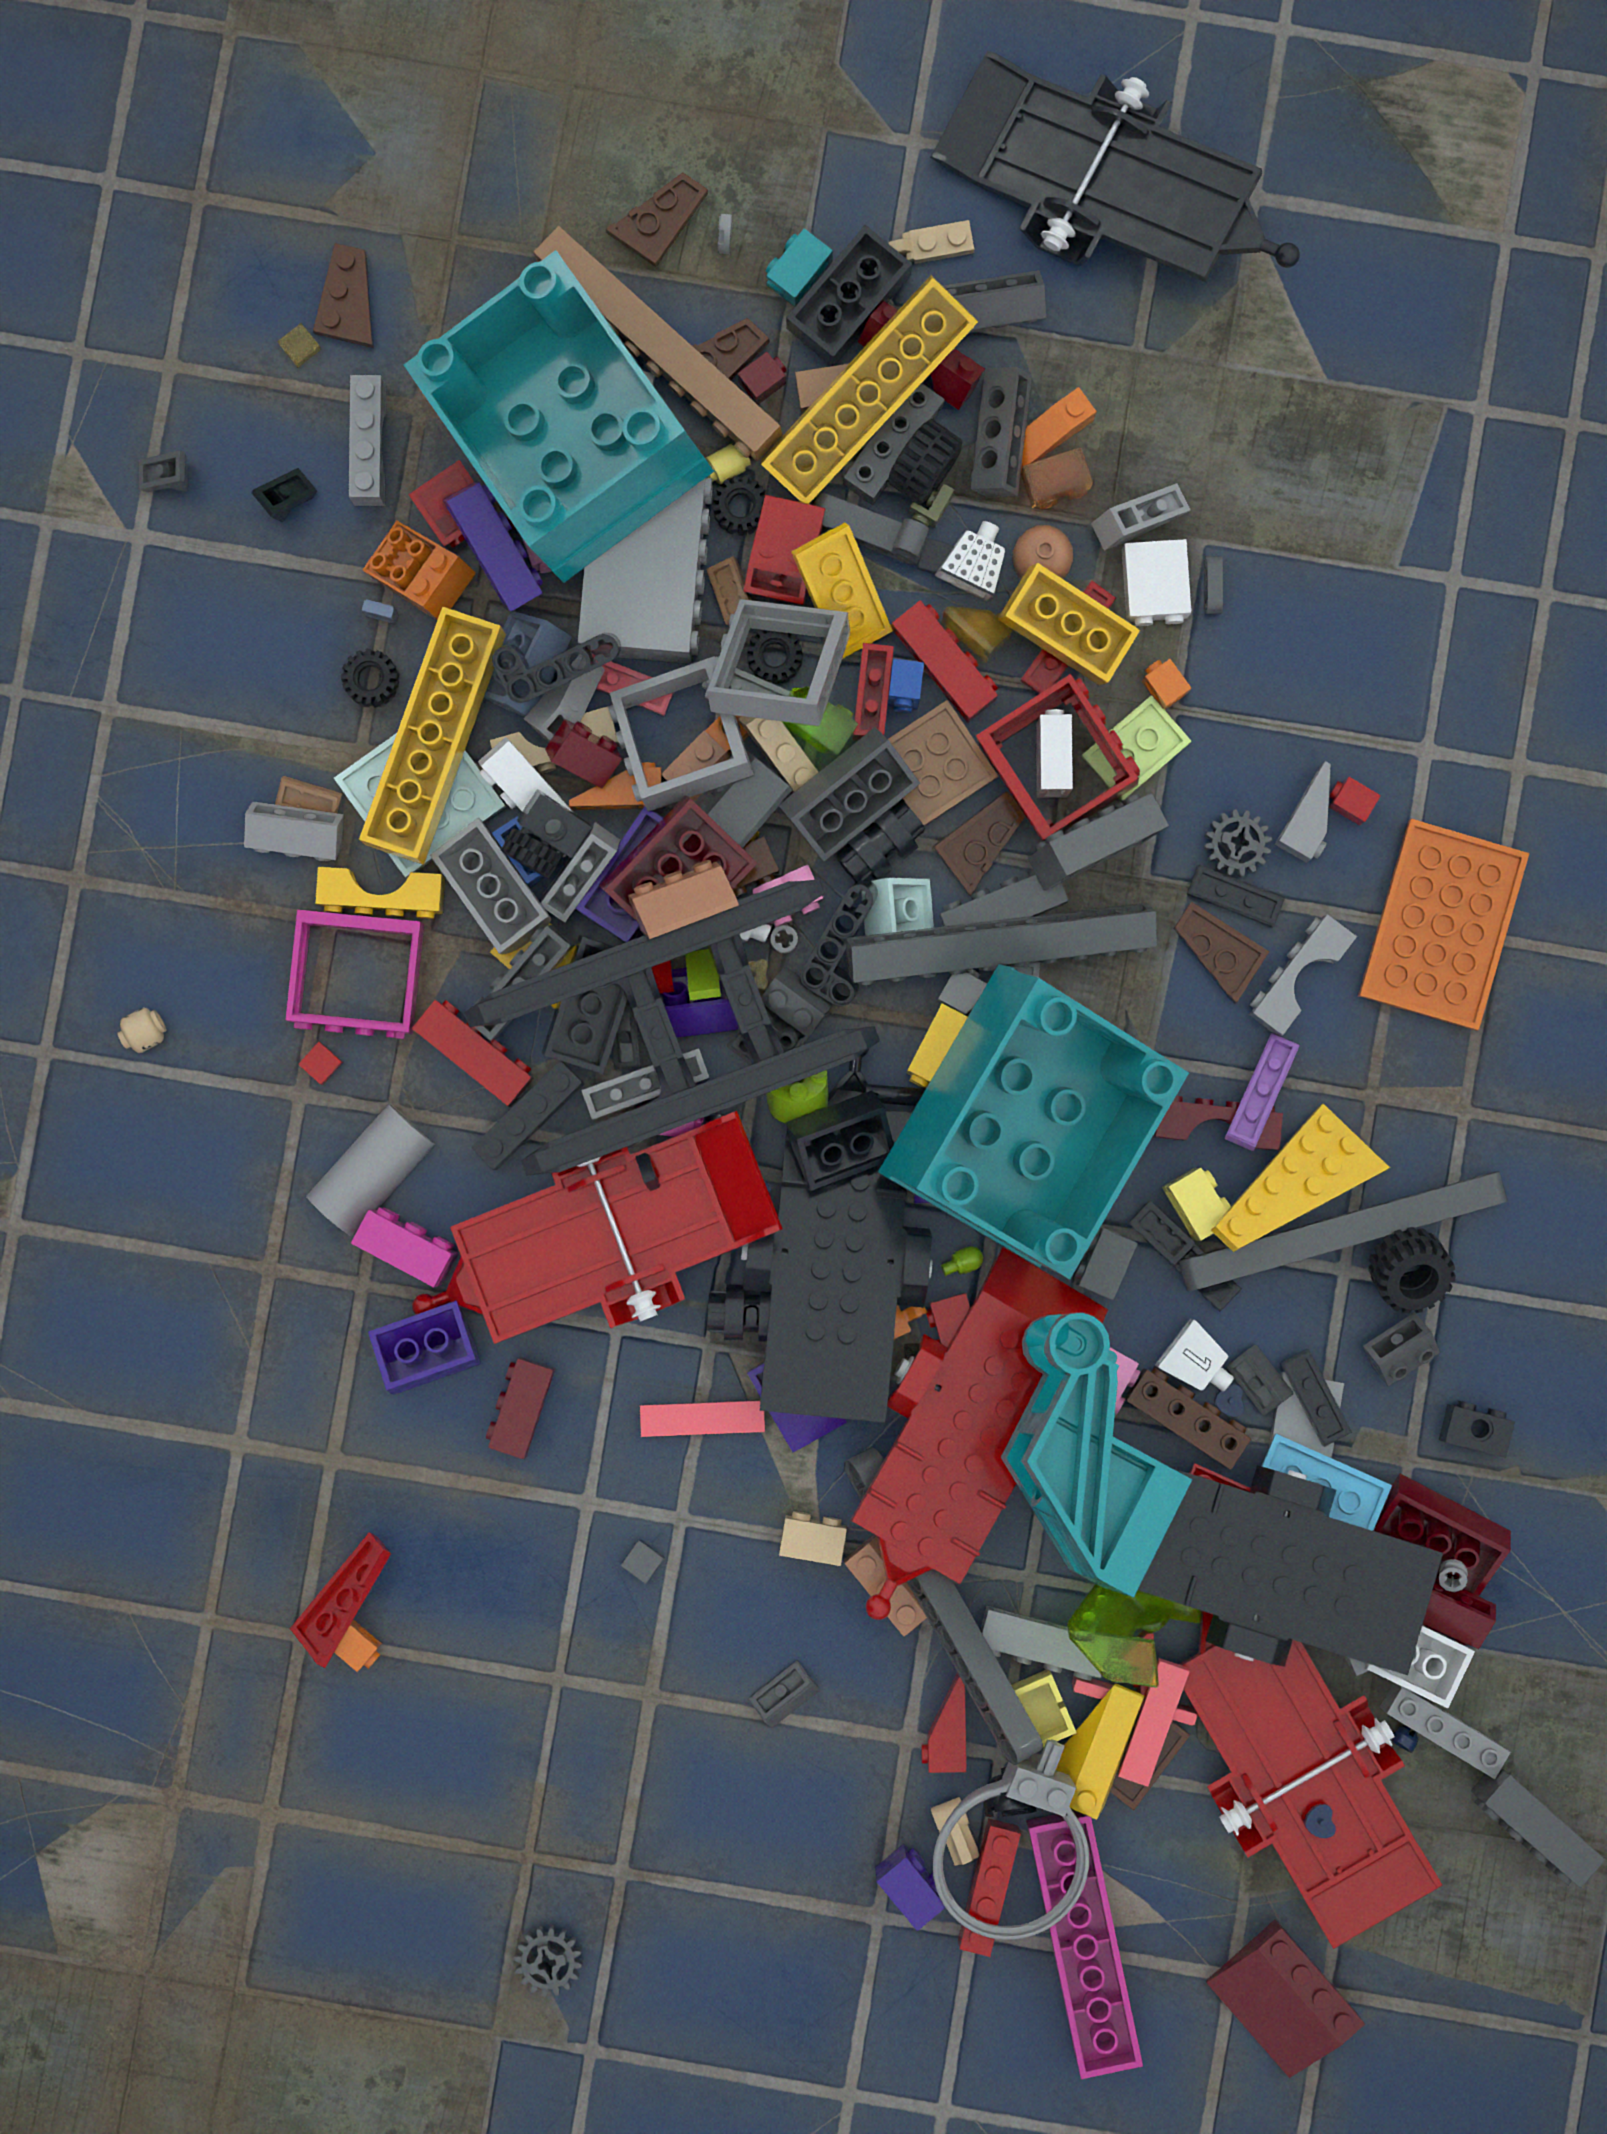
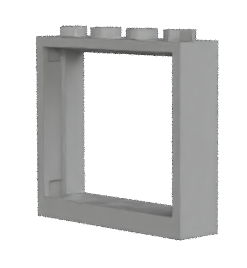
[705,599,850,726]
[608,656,754,812]

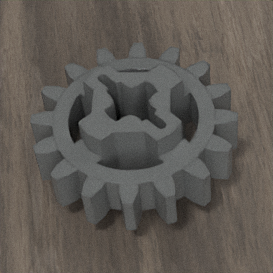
[1204,809,1272,877]
[514,1925,583,1997]

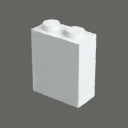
[1122,539,1191,626]
[1036,709,1073,798]

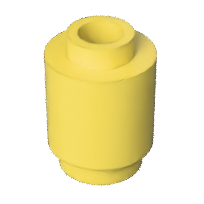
[705,444,751,485]

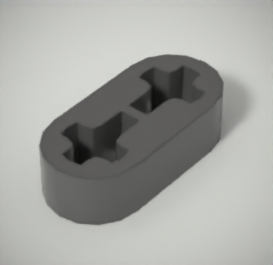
[1204,556,1223,614]

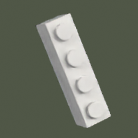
[478,737,573,857]

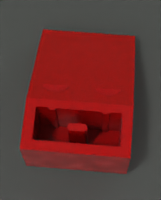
[743,495,826,605]

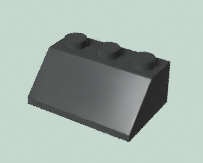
[694,750,793,848]

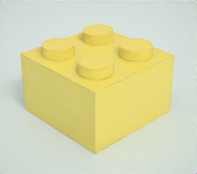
[1162,1168,1231,1241]
[1011,1669,1077,1747]

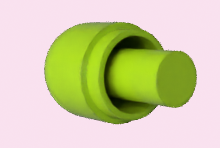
[941,1246,984,1276]

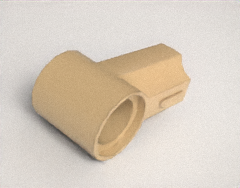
[931,1797,980,1866]

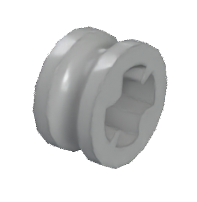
[771,925,798,954]
[1439,1559,1468,1592]

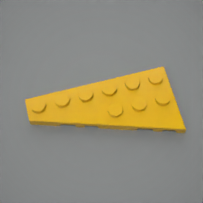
[1211,1104,1390,1252]

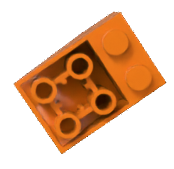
[362,521,476,620]

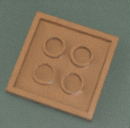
[888,700,998,826]

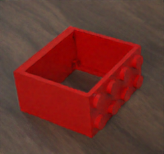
[976,674,1140,842]

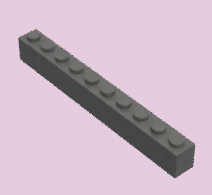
[845,903,1157,985]

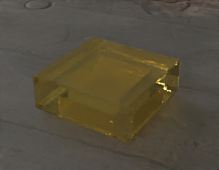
[277,323,321,368]

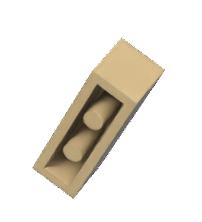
[738,716,819,793]

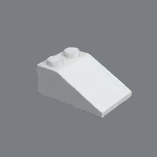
[1365,1625,1475,1708]

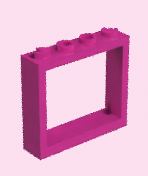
[286,910,424,1039]

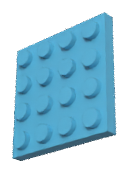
[1261,1434,1392,1531]

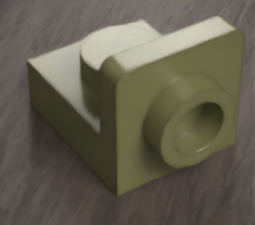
[909,484,954,528]

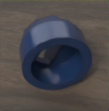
[1390,1726,1418,1753]

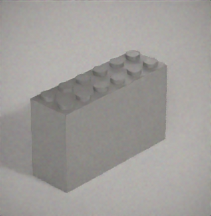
[578,477,713,664]

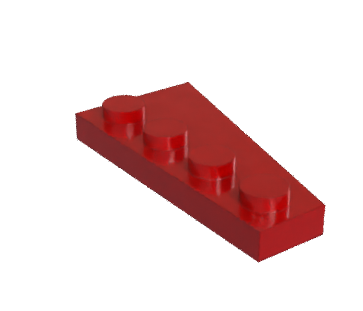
[290,1532,391,1668]

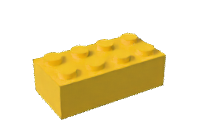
[998,563,1140,685]

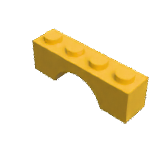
[315,867,445,919]

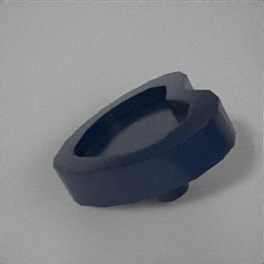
[1214,1384,1245,1417]
[1304,1804,1336,1838]

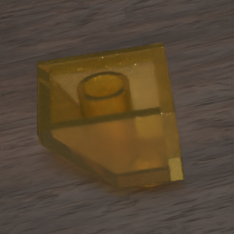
[941,606,1013,663]

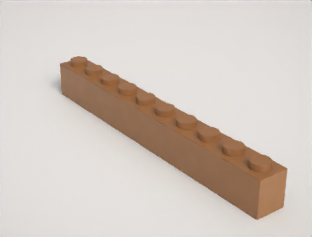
[533,226,782,462]

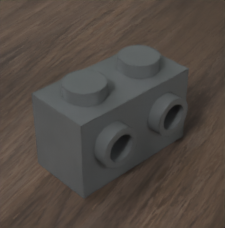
[1074,1228,1138,1300]
[1363,1312,1440,1386]

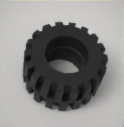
[888,419,963,505]
[1368,1227,1456,1314]

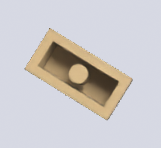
[779,1511,847,1566]

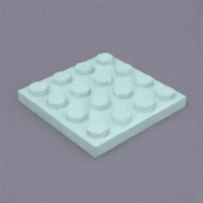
[334,733,506,879]

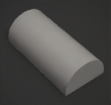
[430,818,551,954]
[306,1103,436,1236]

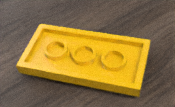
[791,523,893,659]

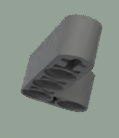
[813,493,930,565]

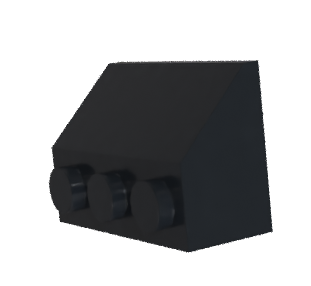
[785,1090,894,1191]

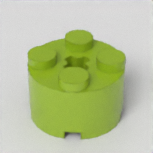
[766,1070,828,1124]

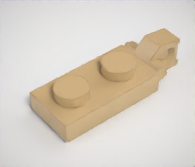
[888,220,975,264]

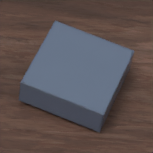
[362,599,398,624]

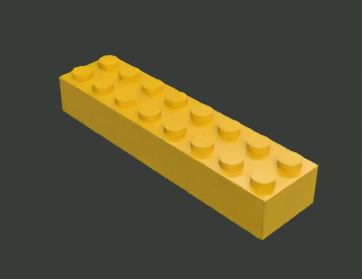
[761,275,978,504]
[359,607,506,865]

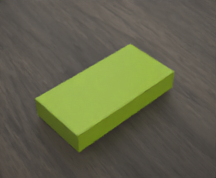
[685,949,721,1000]

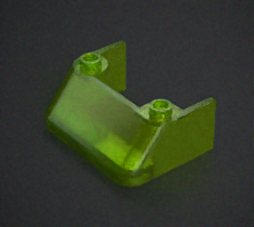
[1067,1584,1201,1688]

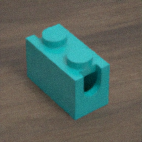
[765,228,833,307]

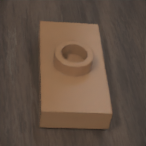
[706,556,751,626]
[275,776,343,814]

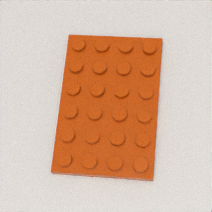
[1358,819,1530,1031]

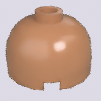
[1012,525,1073,579]

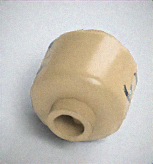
[117,1007,167,1053]

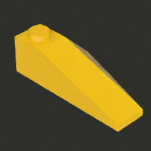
[1056,1683,1145,1820]

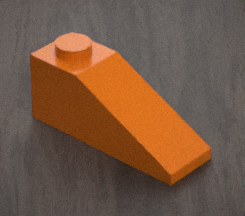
[1021,387,1097,472]
[569,762,663,811]

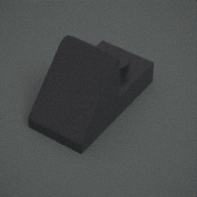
[252,468,317,522]

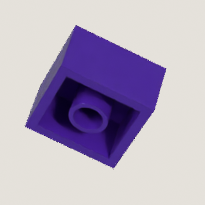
[875,1844,945,1931]

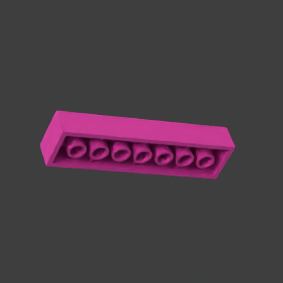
[1026,1810,1143,2079]

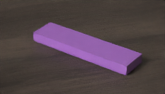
[1225,1033,1300,1151]

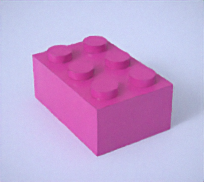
[351,1207,459,1287]

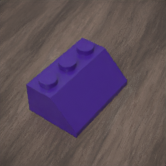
[660,968,739,1038]
[368,1301,481,1395]

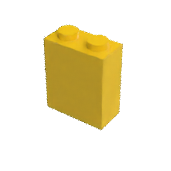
[906,1004,968,1088]

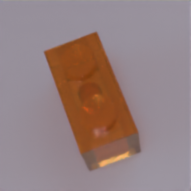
[1021,447,1093,509]

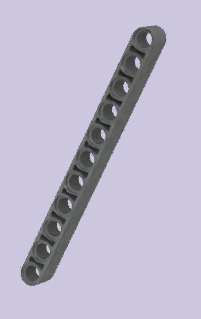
[1179,1171,1508,1291]
[844,1447,1043,1765]

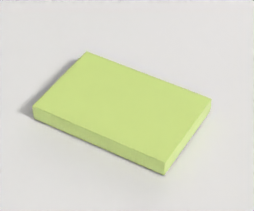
[1081,695,1192,802]

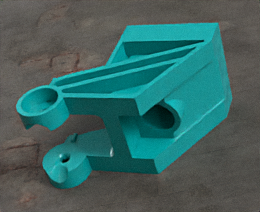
[1001,1313,1192,1598]

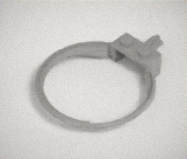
[933,1739,1089,1940]

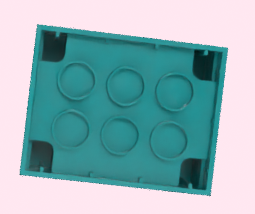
[404,250,714,583]
[878,964,1189,1279]

